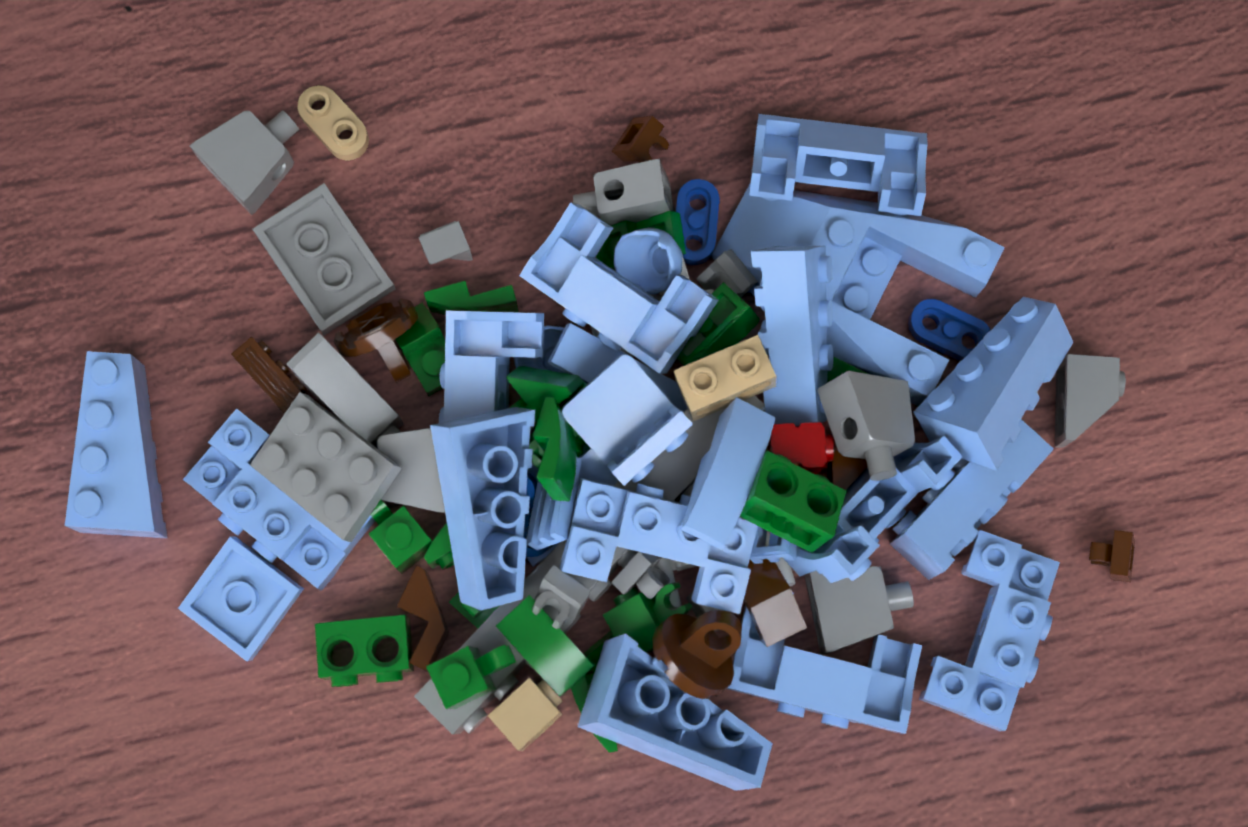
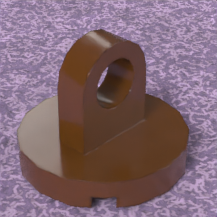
[334,298,418,383]
[652,610,742,699]

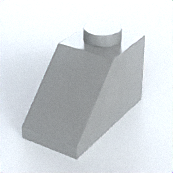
[1055,354,1126,448]

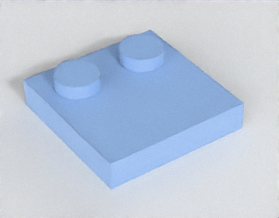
[178,536,304,662]

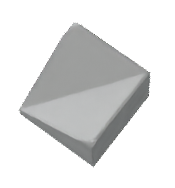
[419,221,473,264]

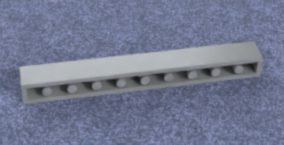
[414,396,765,735]

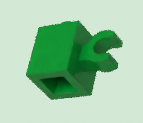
[368,500,432,574]
[603,582,692,653]
[426,644,517,709]

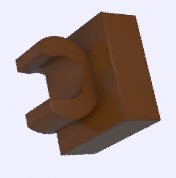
[611,116,669,163]
[1089,530,1135,583]

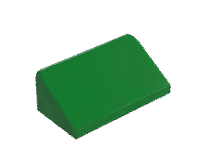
[677,282,760,366]

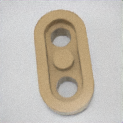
[297,86,369,160]

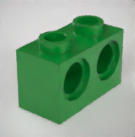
[740,450,846,553]
[315,615,414,687]

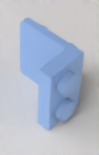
[562,354,693,485]

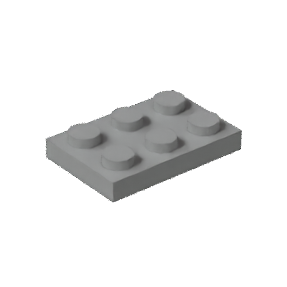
[252,183,396,336]
[250,392,402,542]

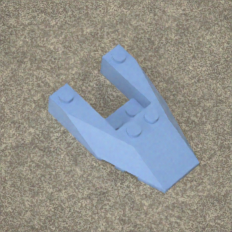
[712,184,1005,407]

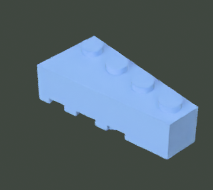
[751,246,834,426]
[914,296,1073,471]
[65,351,168,538]
[430,407,535,610]
[890,419,1054,580]
[577,633,773,791]

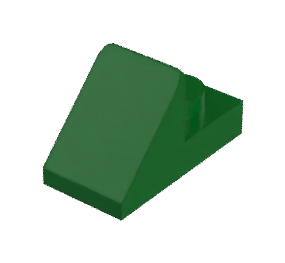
[395,302,446,396]
[506,366,583,423]

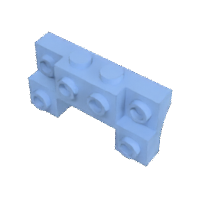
[749,114,928,216]
[519,203,719,374]
[439,311,544,482]
[183,408,375,591]
[783,436,963,583]
[559,478,758,614]
[919,530,1060,731]
[726,604,922,734]

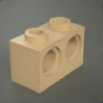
[673,335,776,422]
[488,678,563,751]

